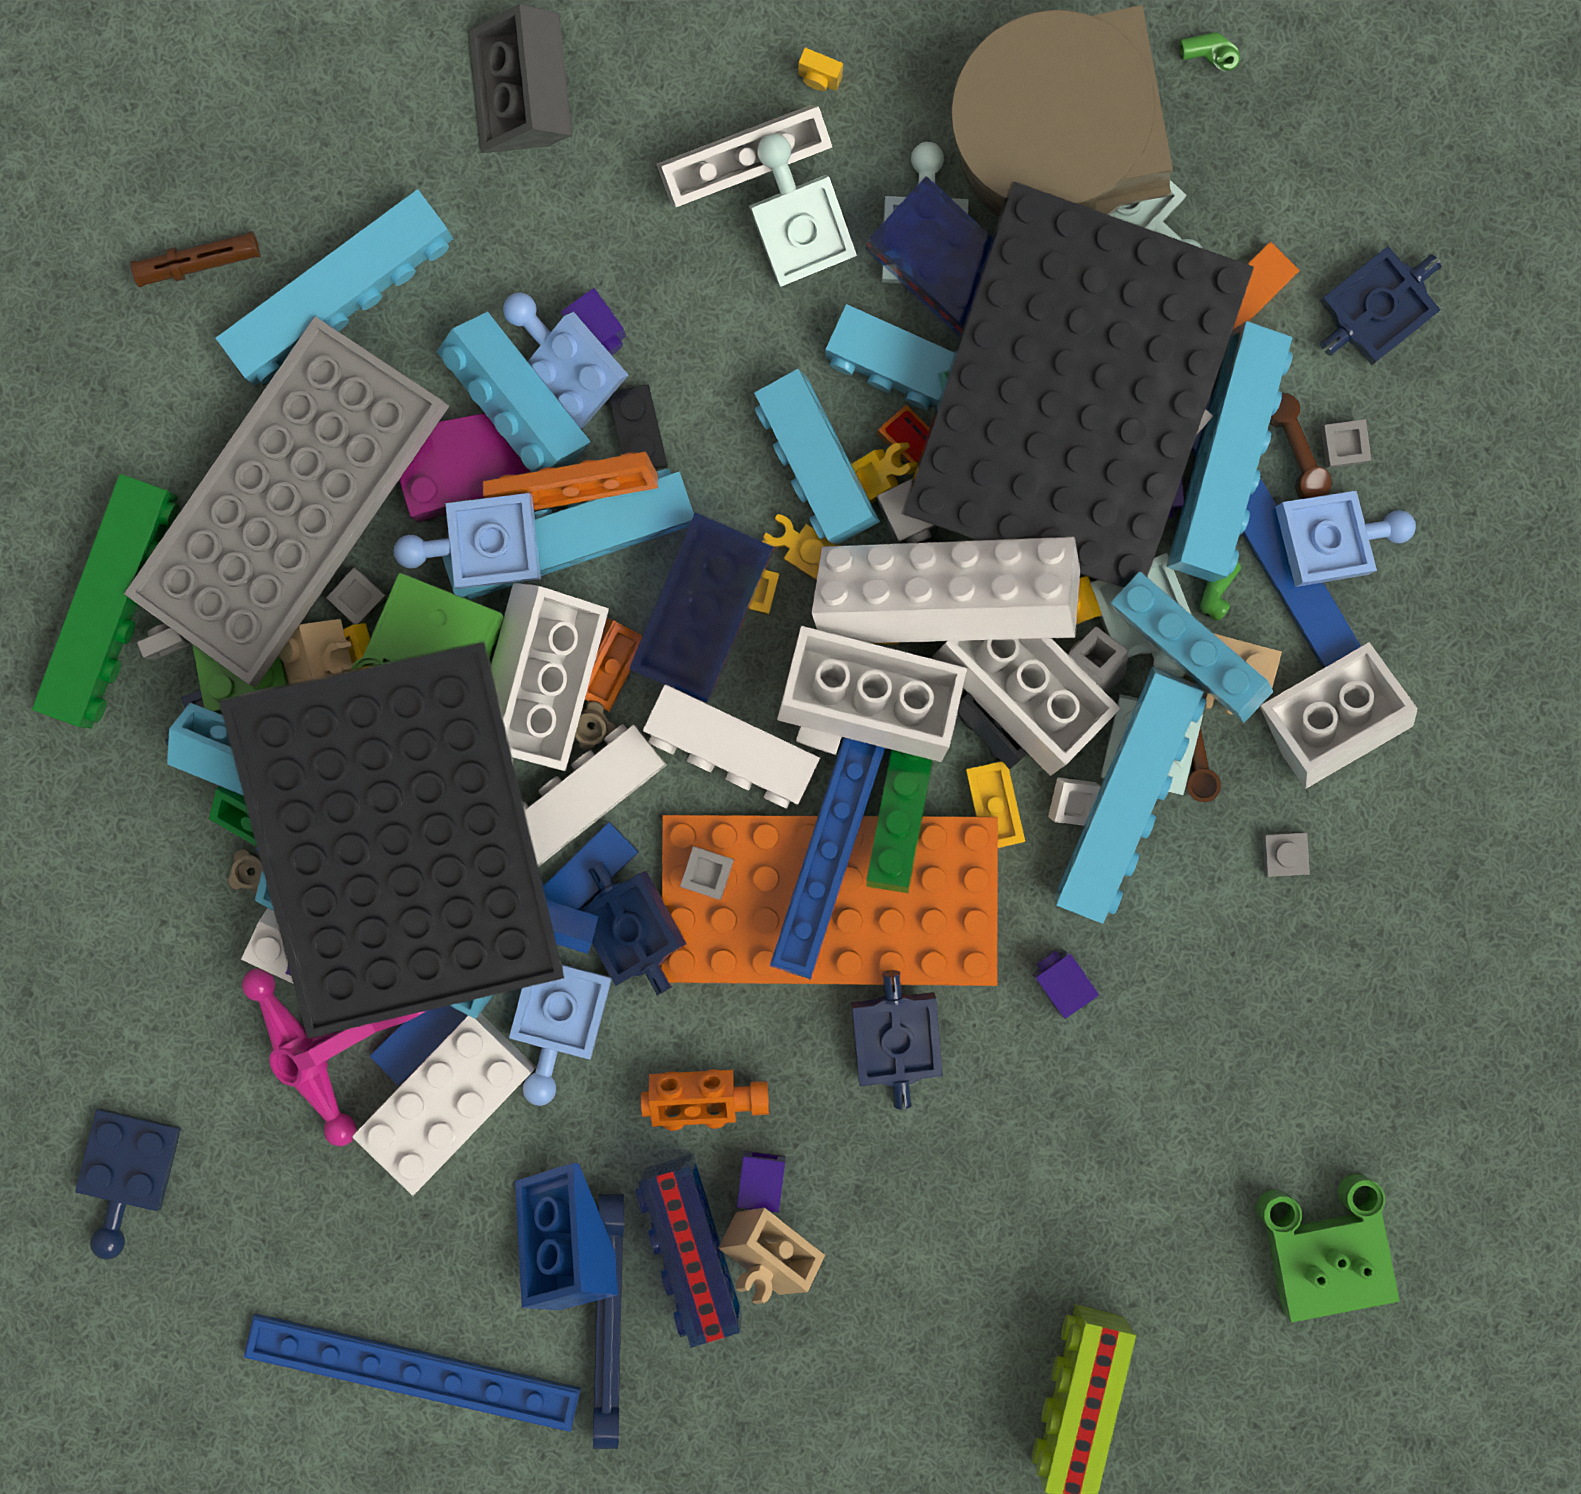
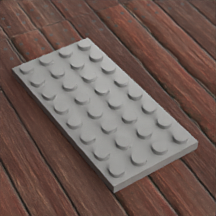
[124,317,449,687]

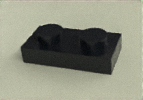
[609,384,668,470]
[957,693,1027,770]

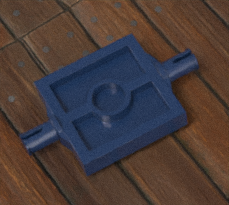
[1320,246,1442,365]
[580,862,687,996]
[851,970,943,1110]

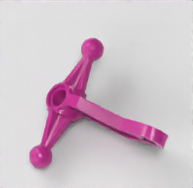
[242,968,425,1146]

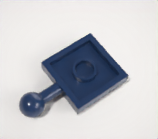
[75,1109,181,1260]

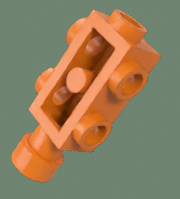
[641,1069,769,1131]

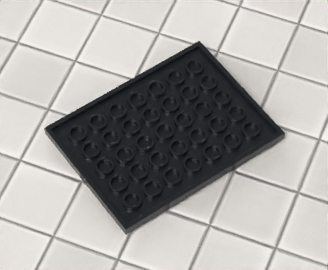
[901,181,1254,588]
[219,640,564,1039]

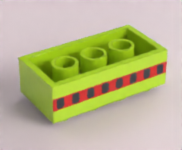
[1031,1304,1136,1494]

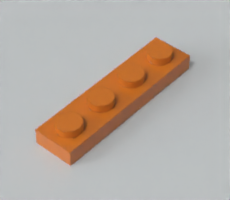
[483,452,658,510]

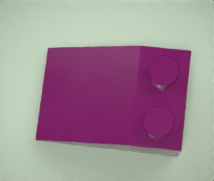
[400,413,531,523]

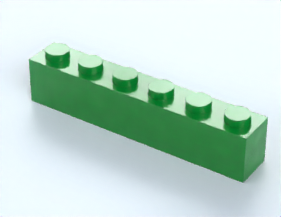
[32,474,179,729]

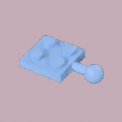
[503,293,628,429]
[1275,491,1416,587]
[393,493,541,589]
[509,964,612,1106]

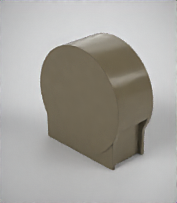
[952,5,1173,217]

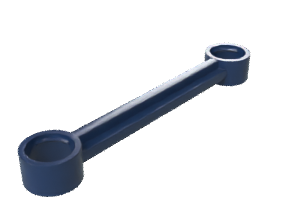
[593,1194,624,1449]

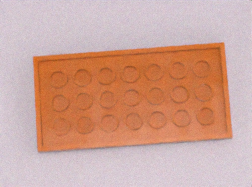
[662,815,998,986]

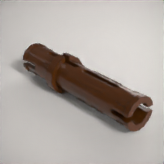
[130,231,261,288]

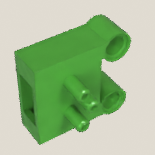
[351,573,504,670]
[1256,1174,1400,1323]

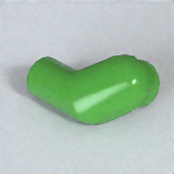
[1179,33,1240,71]

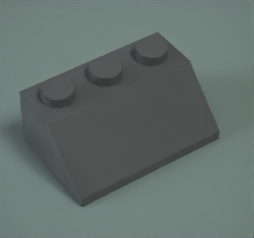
[469,4,572,153]

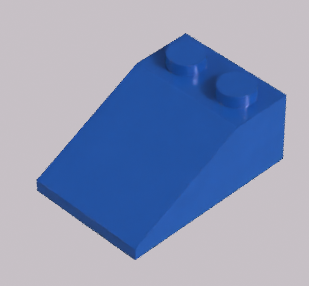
[515,1163,618,1310]

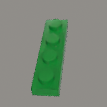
[866,750,933,894]

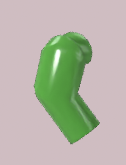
[1200,562,1241,621]

